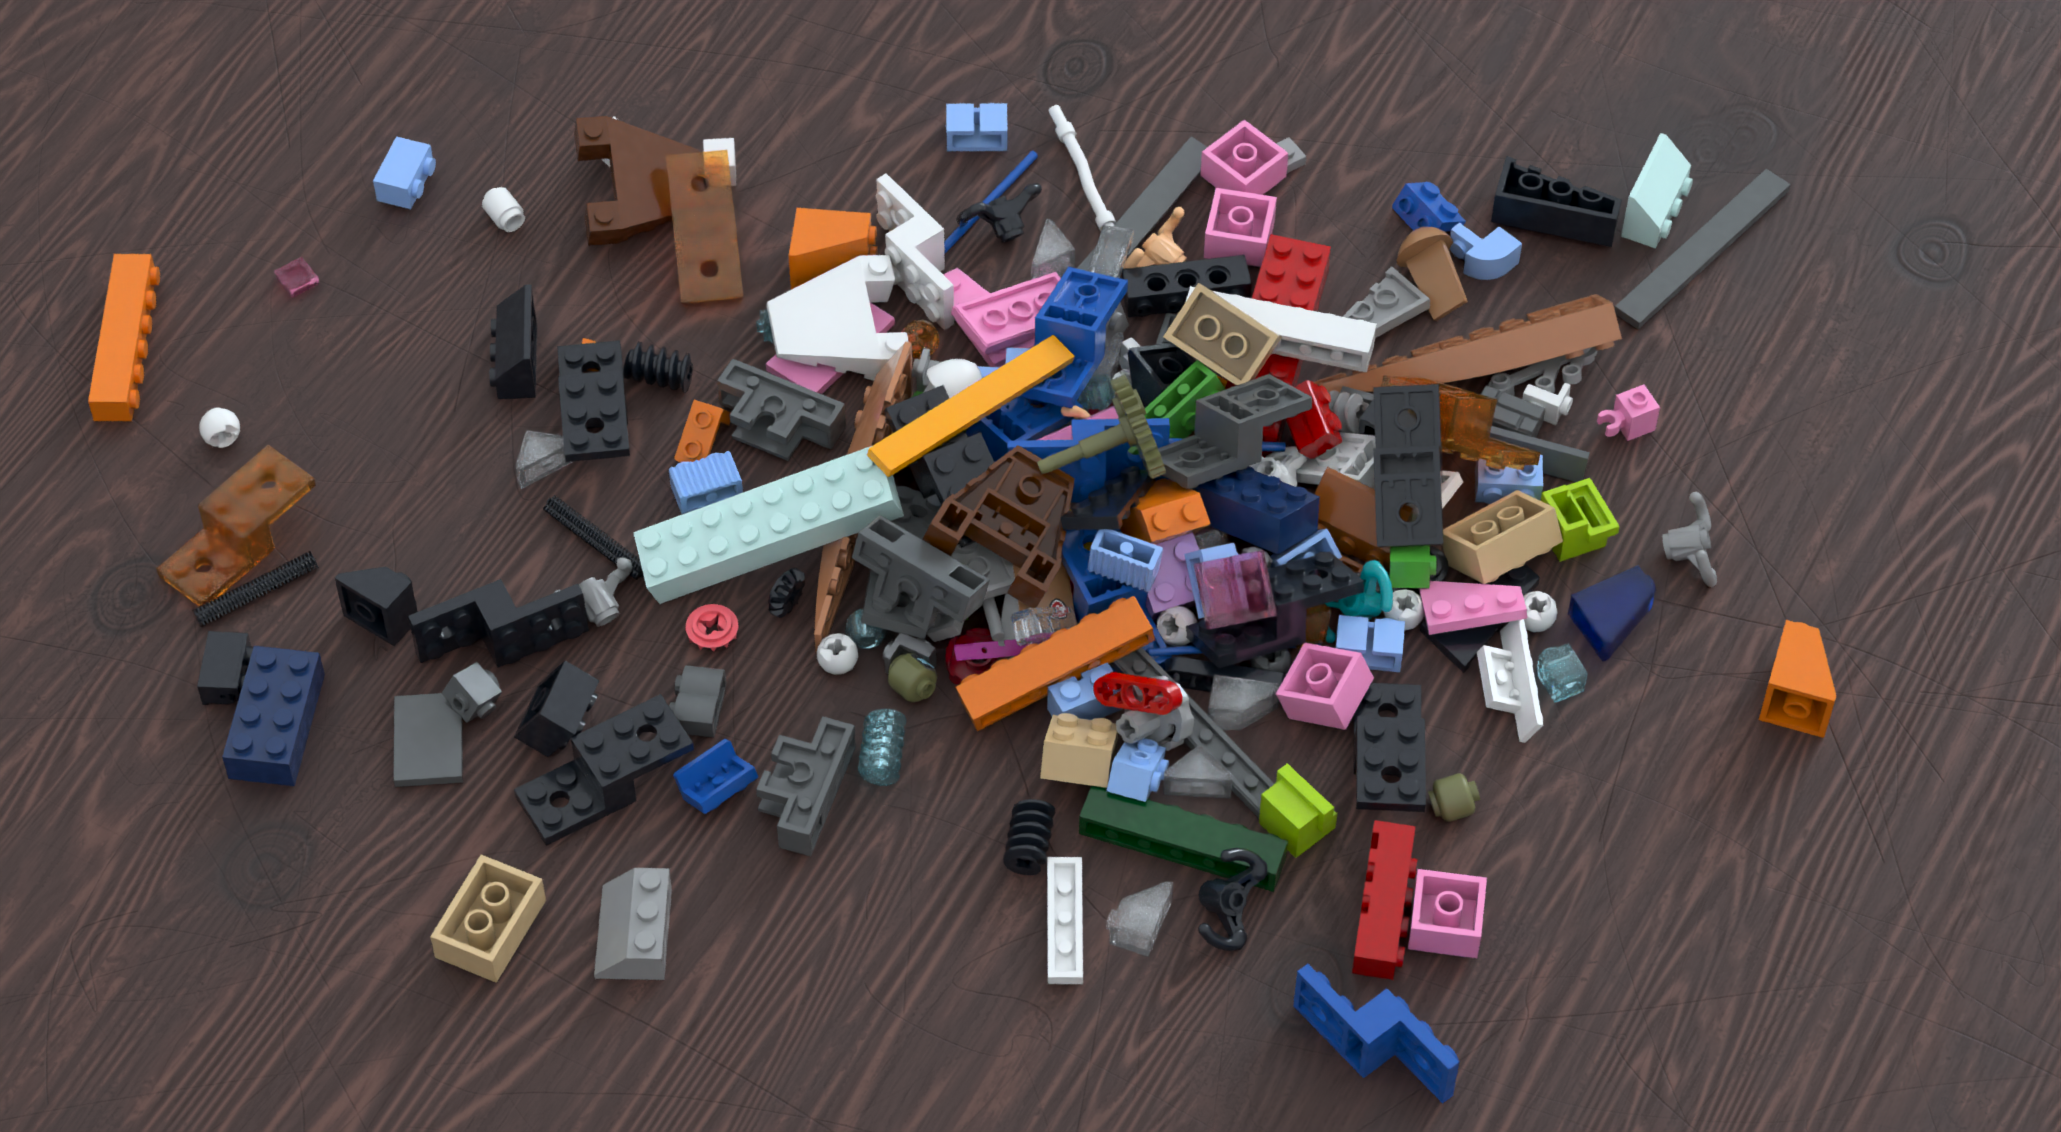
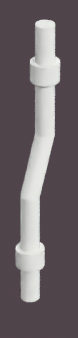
[1049,105,1117,234]

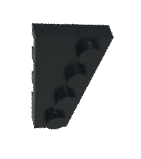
[1060,466,1156,530]
[1420,564,1540,673]

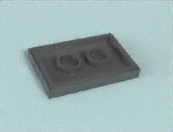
[394,693,463,787]

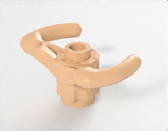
[1119,207,1187,278]

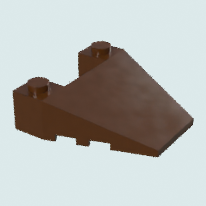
[574,116,707,246]
[922,445,1075,610]

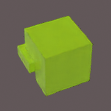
[1541,478,1620,562]
[1259,764,1337,858]

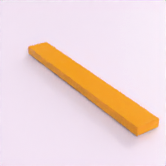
[867,335,1075,477]

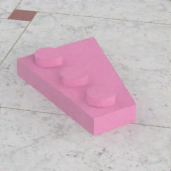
[1418,581,1527,635]

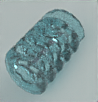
[858,709,907,786]

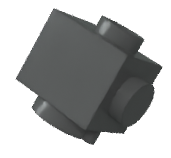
[442,662,502,723]

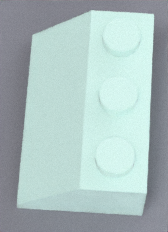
[1621,133,1693,248]

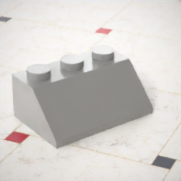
[594,868,672,980]

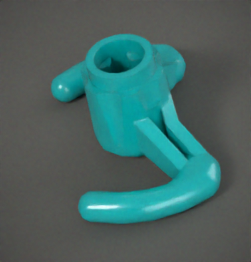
[1310,560,1393,643]

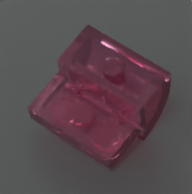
[1194,550,1277,630]

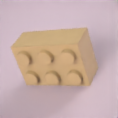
[1163,283,1282,385]
[1442,490,1563,584]
[430,855,546,983]

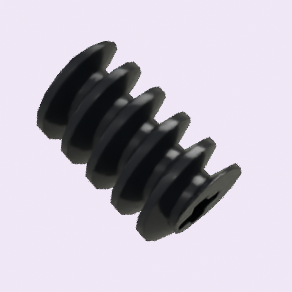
[623,341,693,393]
[1003,799,1056,875]

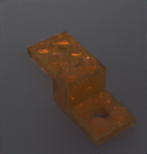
[666,150,743,304]
[1381,376,1540,470]
[156,445,316,606]

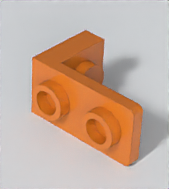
[674,400,731,462]

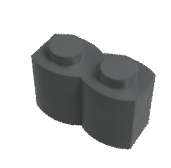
[669,665,727,737]

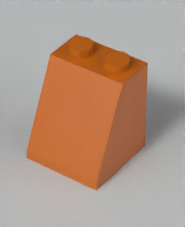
[789,208,878,290]
[1120,478,1211,545]
[1759,620,1836,738]

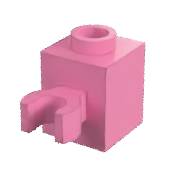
[1597,385,1660,441]

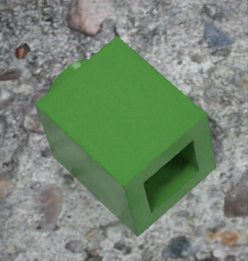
[1390,545,1436,588]

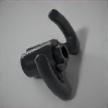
[956,183,1042,243]
[1198,848,1268,951]

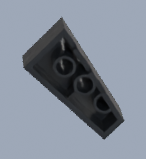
[1491,156,1622,247]

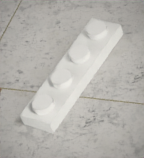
[1047,857,1083,984]

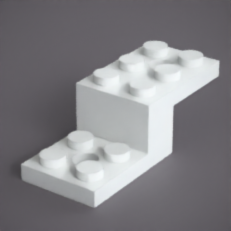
[876,174,954,330]
[1296,432,1463,521]

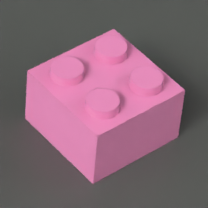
[1200,120,1288,195]
[1204,188,1277,267]
[1276,643,1374,730]
[1408,869,1487,958]

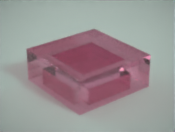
[275,257,319,298]

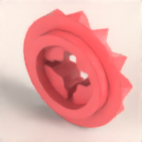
[686,604,739,652]

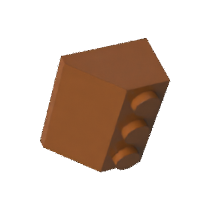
[1315,467,1414,573]

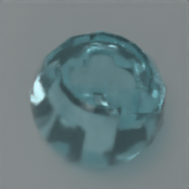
[1078,373,1115,411]
[845,609,886,649]

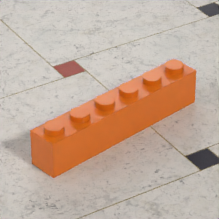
[88,254,160,421]
[956,596,1155,731]

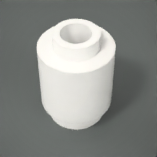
[482,187,525,232]

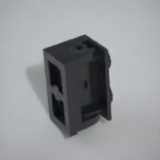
[197,631,254,705]

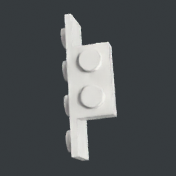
[1477,619,1543,743]

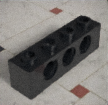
[1122,255,1251,317]

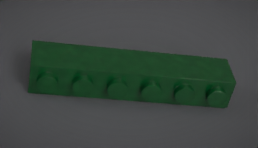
[1079,786,1288,892]

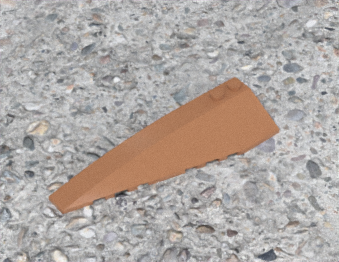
[1314,294,1622,393]
[814,341,913,653]

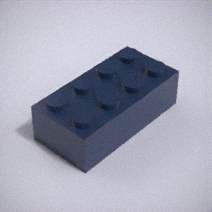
[1192,466,1320,554]
[222,646,325,786]

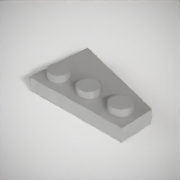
[1343,266,1430,338]

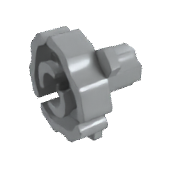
[1116,675,1194,751]

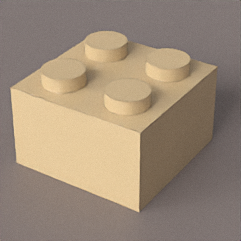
[1040,713,1118,788]

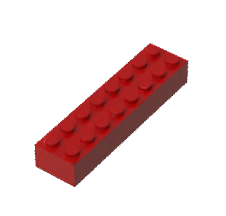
[1225,234,1331,458]

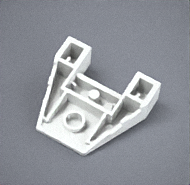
[766,255,909,380]

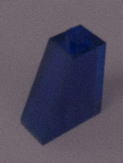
[1568,565,1656,662]

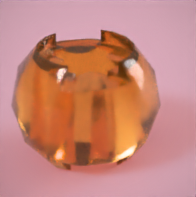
[901,320,940,359]

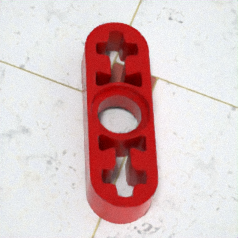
[1093,672,1183,715]

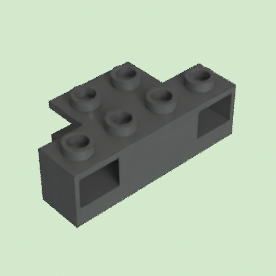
[717,358,846,461]
[852,515,990,631]
[756,716,856,857]

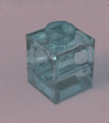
[1536,643,1588,703]

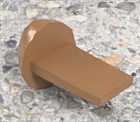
[1396,226,1468,321]

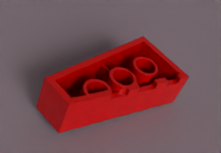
[1352,820,1418,980]

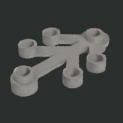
[1489,347,1597,396]

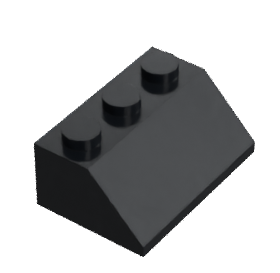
[489,284,537,399]

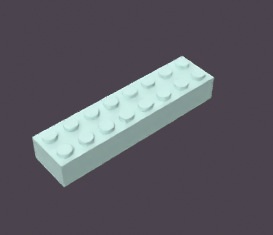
[633,446,904,604]

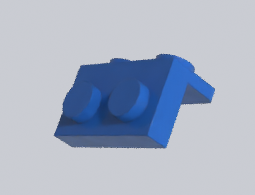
[1392,182,1466,232]
[673,739,758,814]

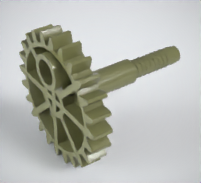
[1037,374,1166,479]

